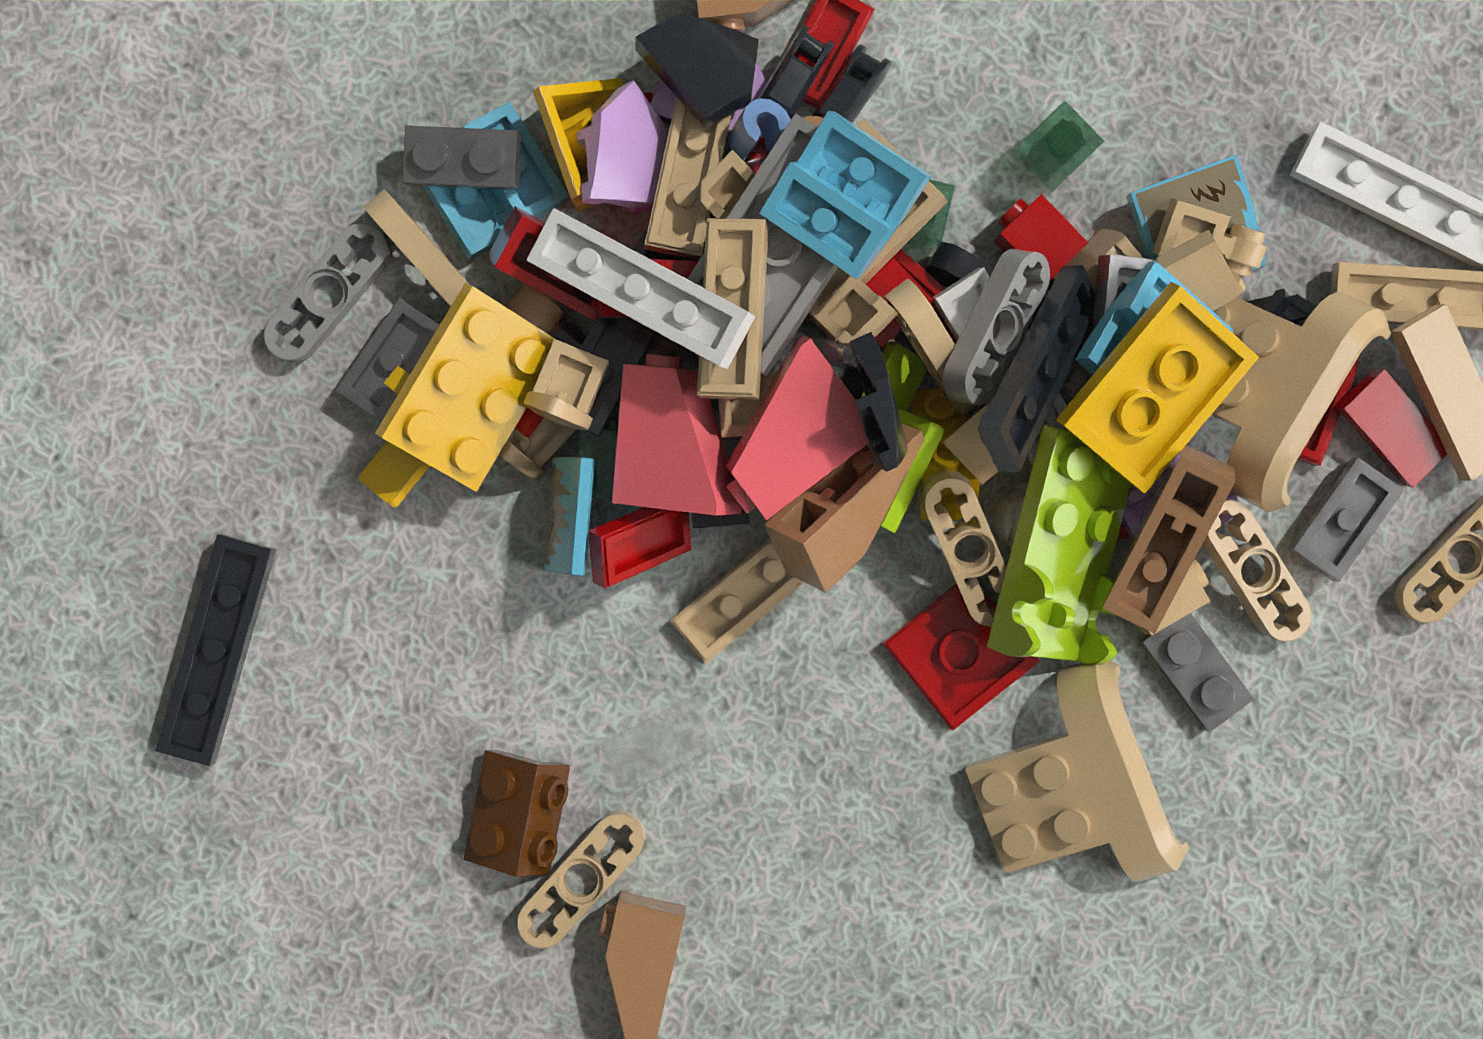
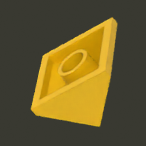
[533,78,624,212]

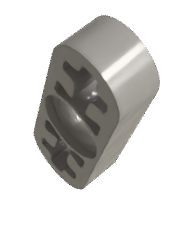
[264,223,391,362]
[943,249,1050,405]

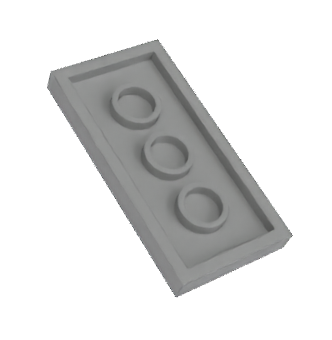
[687,113,838,377]

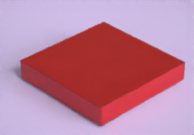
[882,578,1040,731]

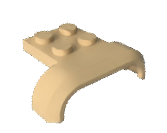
[701,118,947,347]
[1212,292,1391,513]
[965,661,1189,882]

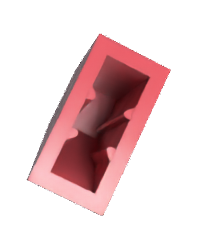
[726,336,867,520]
[612,354,742,515]

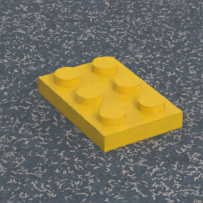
[1056,282,1259,494]
[375,283,555,492]

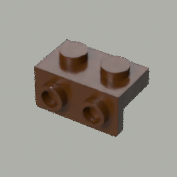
[463,750,570,877]

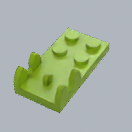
[987,424,1131,664]

